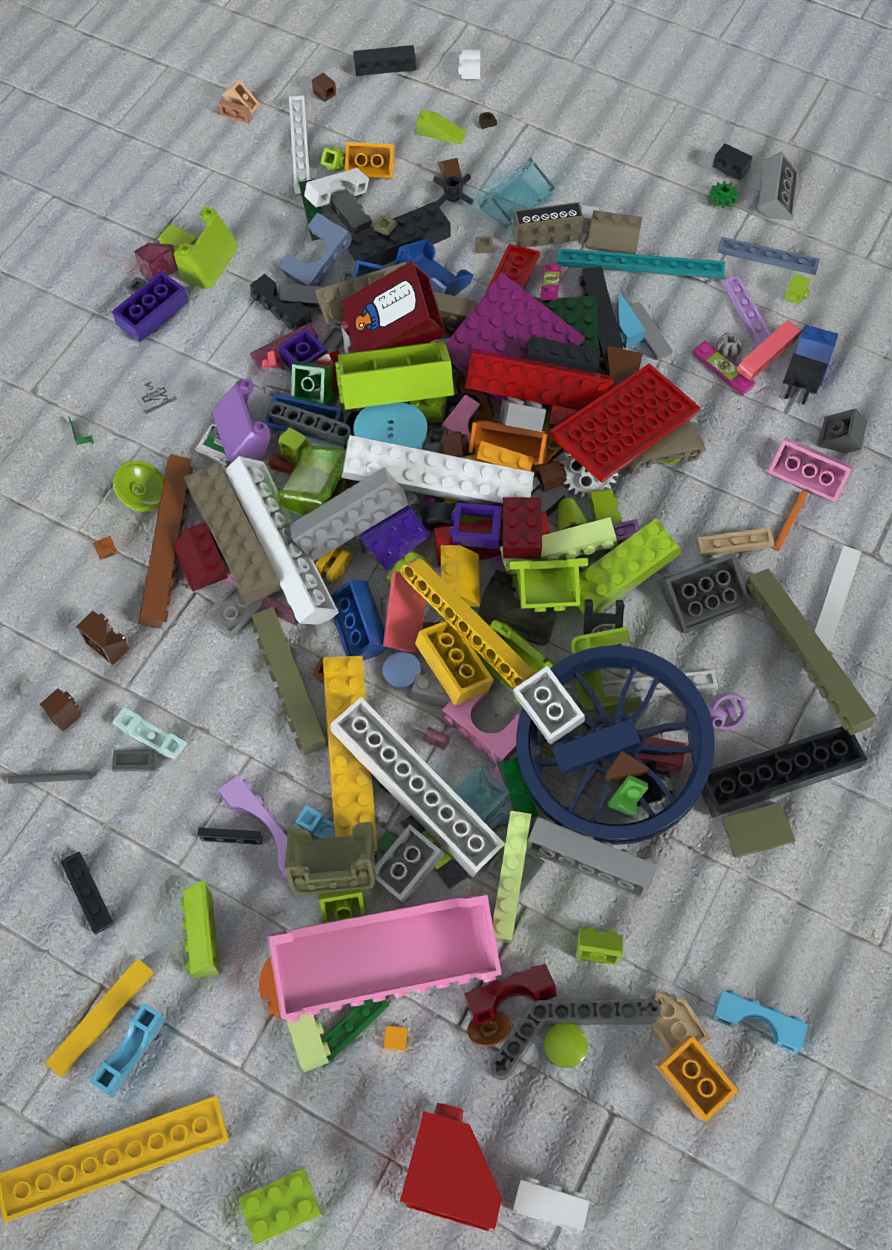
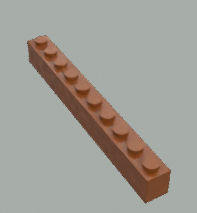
[138,454,193,629]

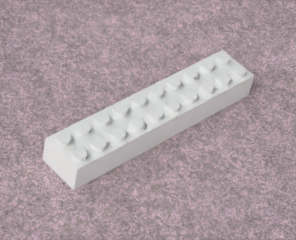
[341,435,534,507]
[225,456,339,625]
[330,697,505,878]

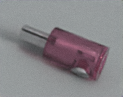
[412,725,450,750]

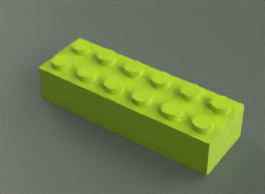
[577,518,682,615]

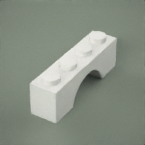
[304,168,369,207]

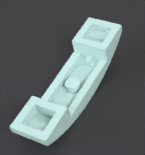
[112,707,187,760]

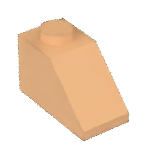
[222,79,261,114]

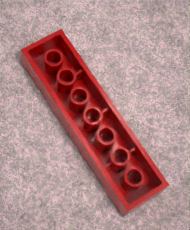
[464,348,614,411]

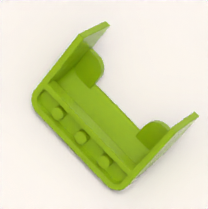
[571,627,642,716]

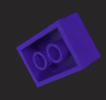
[359,505,430,571]

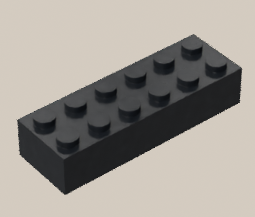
[348,202,451,266]

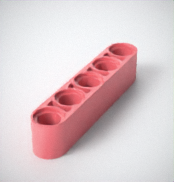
[736,320,802,381]

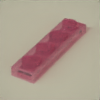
[250,323,318,369]

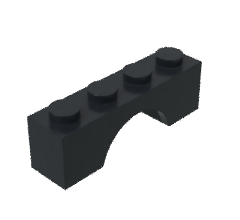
[250,274,312,333]

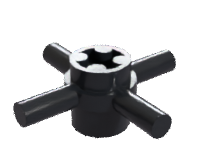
[433,173,474,207]

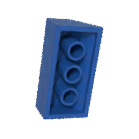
[264,394,344,441]
[331,579,389,660]

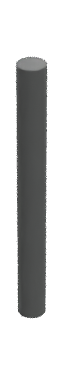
[8,772,91,784]

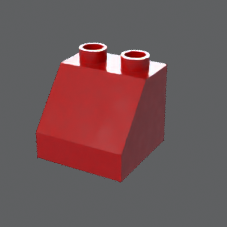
[400,1103,502,1233]

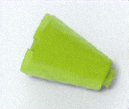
[557,498,589,531]

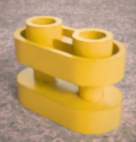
[314,546,353,583]

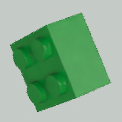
[291,362,334,404]

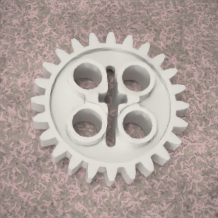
[560,453,619,498]

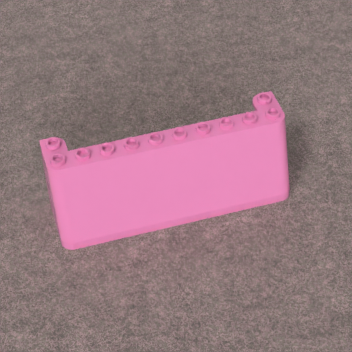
[267,894,502,1022]

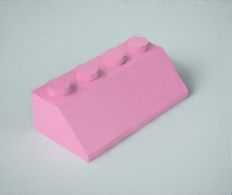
[768,437,853,502]

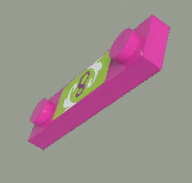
[540,263,562,300]
[692,341,756,396]

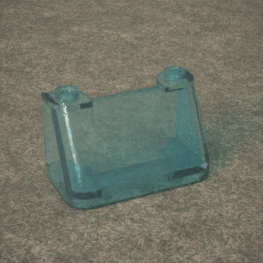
[477,157,555,229]

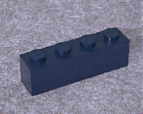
[552,718,641,776]

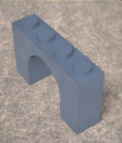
[278,212,352,286]

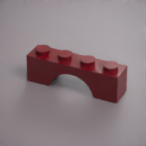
[464,963,557,1027]

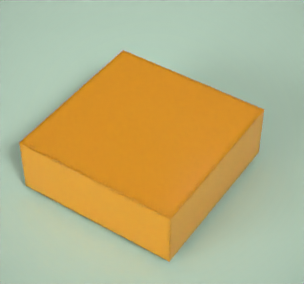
[383,1026,408,1052]

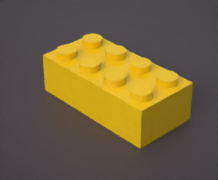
[415,621,494,706]

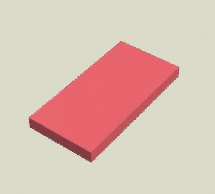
[383,571,426,655]

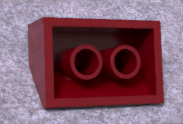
[173,522,228,592]

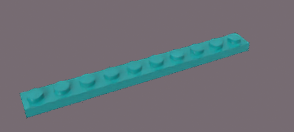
[557,248,725,279]

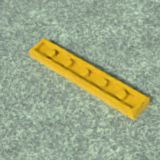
[45,958,154,1078]

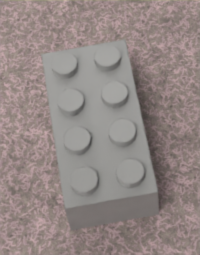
[499,397,546,432]

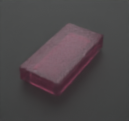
[262,596,299,626]

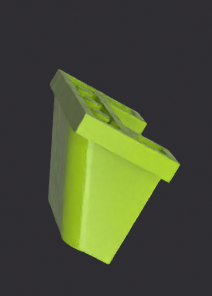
[506,558,588,612]

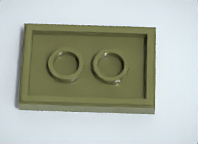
[721,802,795,858]

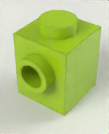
[784,273,811,305]

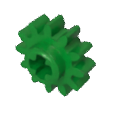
[709,181,739,208]

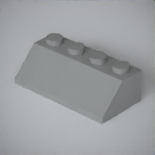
[758,151,799,221]

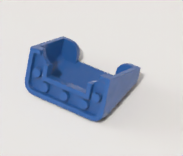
[394,239,473,296]

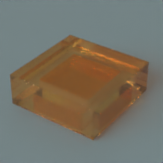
[93,536,118,560]

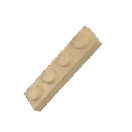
[696,528,774,557]

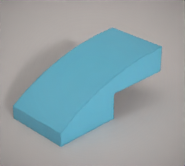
[295,805,334,839]

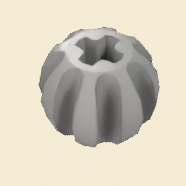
[717,332,743,358]

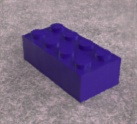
[112,271,188,342]

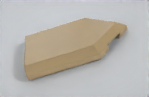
[650,992,711,1052]

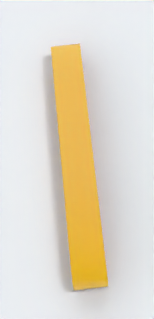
[401,558,536,689]

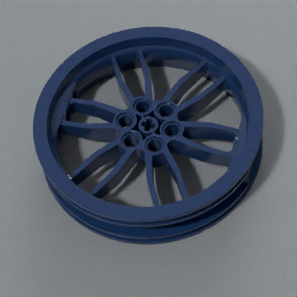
[516,645,715,845]

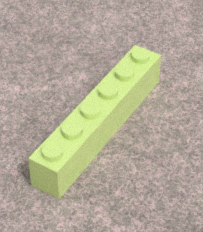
[500,517,617,575]
[493,811,531,944]

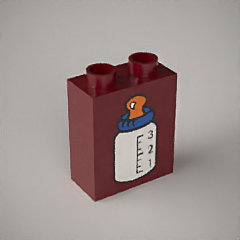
[340,261,446,353]

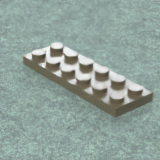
[315,262,407,325]

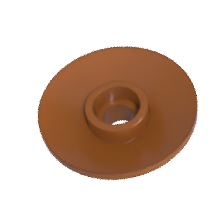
[468,1011,511,1047]

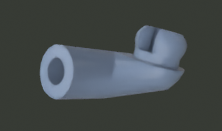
[487,813,510,831]

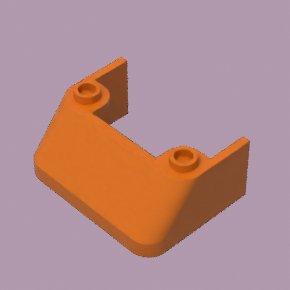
[469,420,550,465]

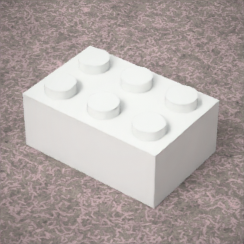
[513,666,585,745]
[512,1177,590,1233]

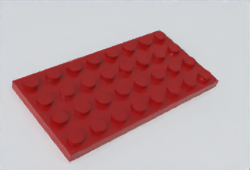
[549,363,701,483]

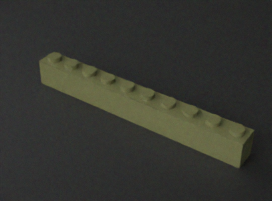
[746,568,876,736]

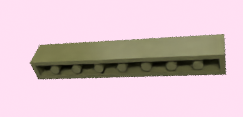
[250,607,327,755]

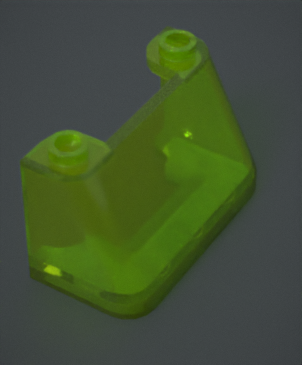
[277,445,346,516]

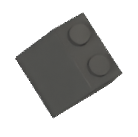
[819,408,867,453]

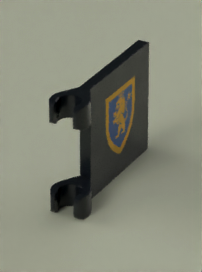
[583,599,625,646]

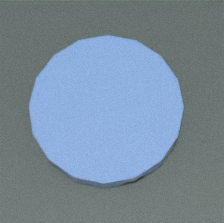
[383,652,421,689]

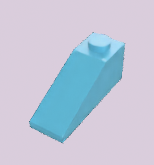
[617,294,646,348]

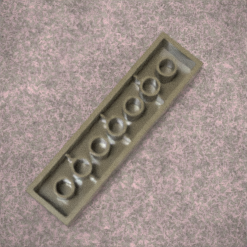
[184,463,281,605]

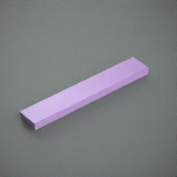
[722,275,771,347]

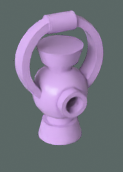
[708,692,748,730]

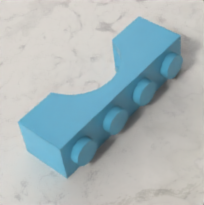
[712,990,808,1053]
[90,1003,166,1097]

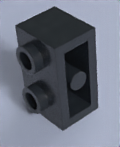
[712,143,753,180]

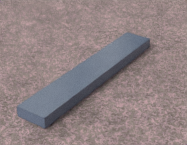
[717,237,820,275]

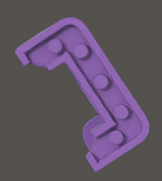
[213,378,271,463]

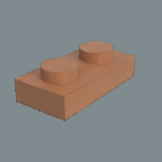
[218,99,251,124]

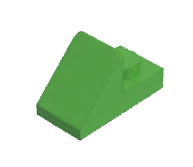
[607,775,648,815]

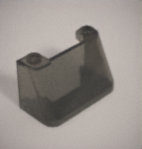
[478,569,562,646]

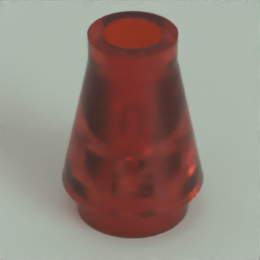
[267,453,295,475]

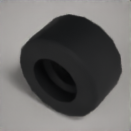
[422,502,455,531]

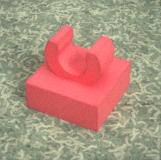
[262,350,284,375]

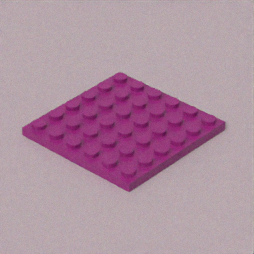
[446,273,585,405]

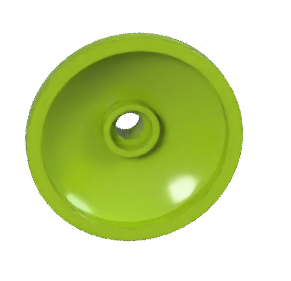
[113,461,164,512]

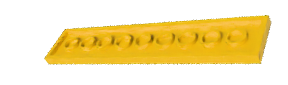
[323,656,378,853]
[0,1095,230,1223]

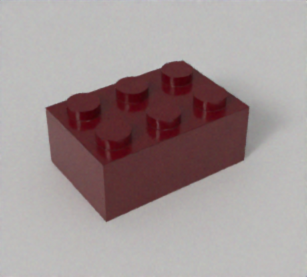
[502,497,542,559]

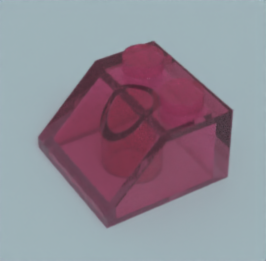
[134,243,178,281]

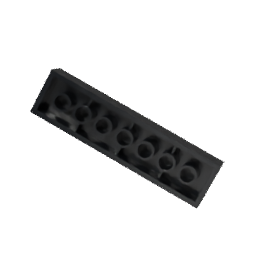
[701,726,867,818]

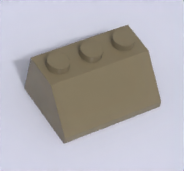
[587,210,642,254]

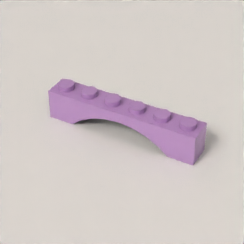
[218,775,289,883]

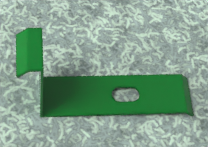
[68,417,94,445]

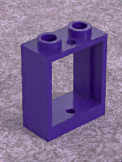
[449,502,502,549]

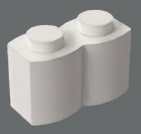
[459,49,481,79]

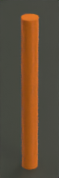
[773,490,808,551]

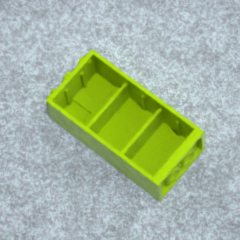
[335,341,454,410]

